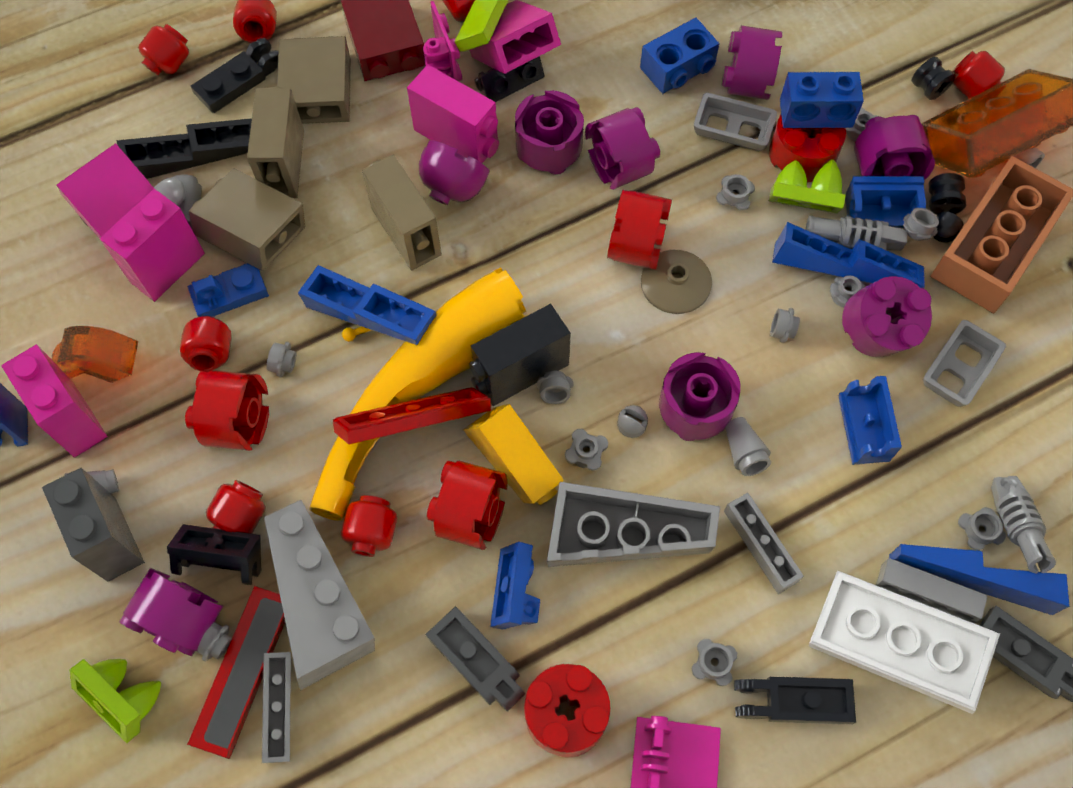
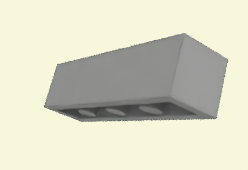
[724,493,804,594]
[876,558,988,623]
[262,652,291,763]

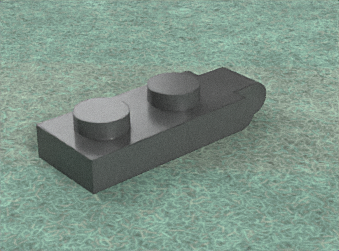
[425,606,526,712]
[980,606,1073,702]

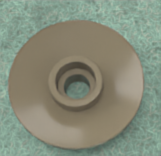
[641,250,712,314]

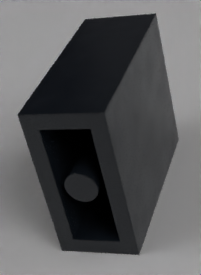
[469,303,571,406]

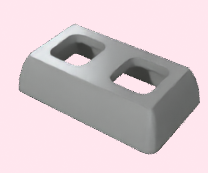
[694,93,777,151]
[923,320,1006,407]

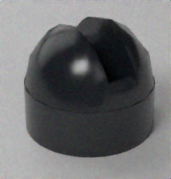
[933,212,964,243]

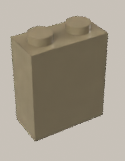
[277,36,351,124]
[247,86,304,198]
[362,154,442,271]
[189,168,305,271]

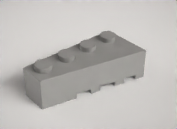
[547,482,720,567]
[264,500,375,690]

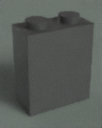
[42,468,145,582]

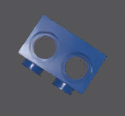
[640,17,720,94]
[780,72,864,128]

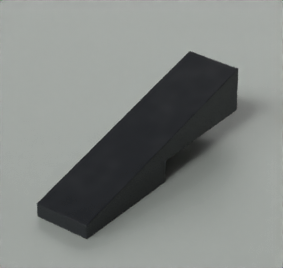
[116,118,252,179]

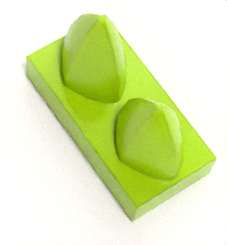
[769,159,846,214]
[69,659,161,743]

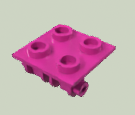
[423,1,462,81]
[630,716,721,788]

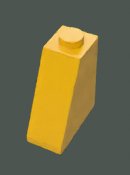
[463,404,564,505]

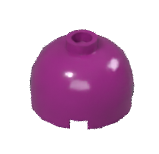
[419,140,490,205]

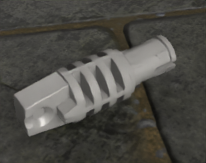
[805,215,908,251]
[991,476,1056,573]

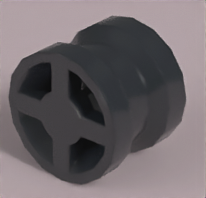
[911,57,956,100]
[928,173,966,215]

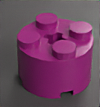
[721,25,782,100]
[515,90,584,175]
[585,107,660,190]
[854,115,935,180]
[842,276,932,357]
[659,352,741,441]
[119,568,224,656]

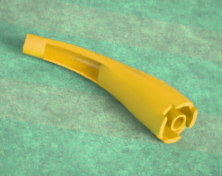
[309,267,531,521]

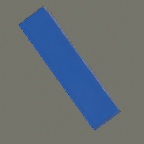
[772,222,925,288]
[298,265,437,345]
[889,544,1070,615]

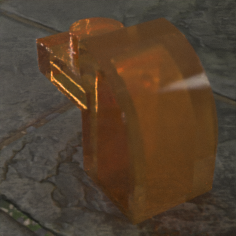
[52,326,138,383]

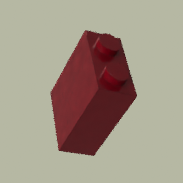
[341,0,426,82]

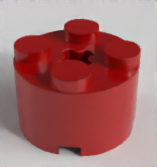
[769,115,846,183]
[607,190,672,270]
[185,371,269,451]
[427,460,508,550]
[524,664,611,758]

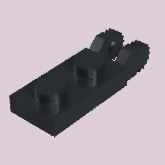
[191,38,279,113]
[734,676,856,724]

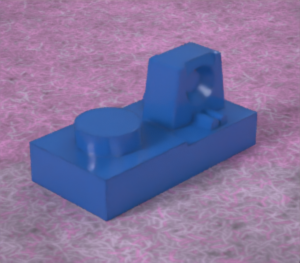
[187,263,269,317]
[490,542,540,630]

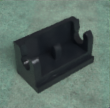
[167,524,262,585]

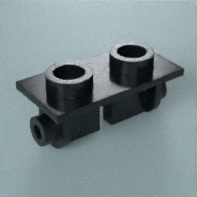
[474,56,545,102]

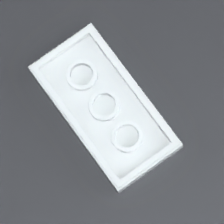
[809,571,1000,714]

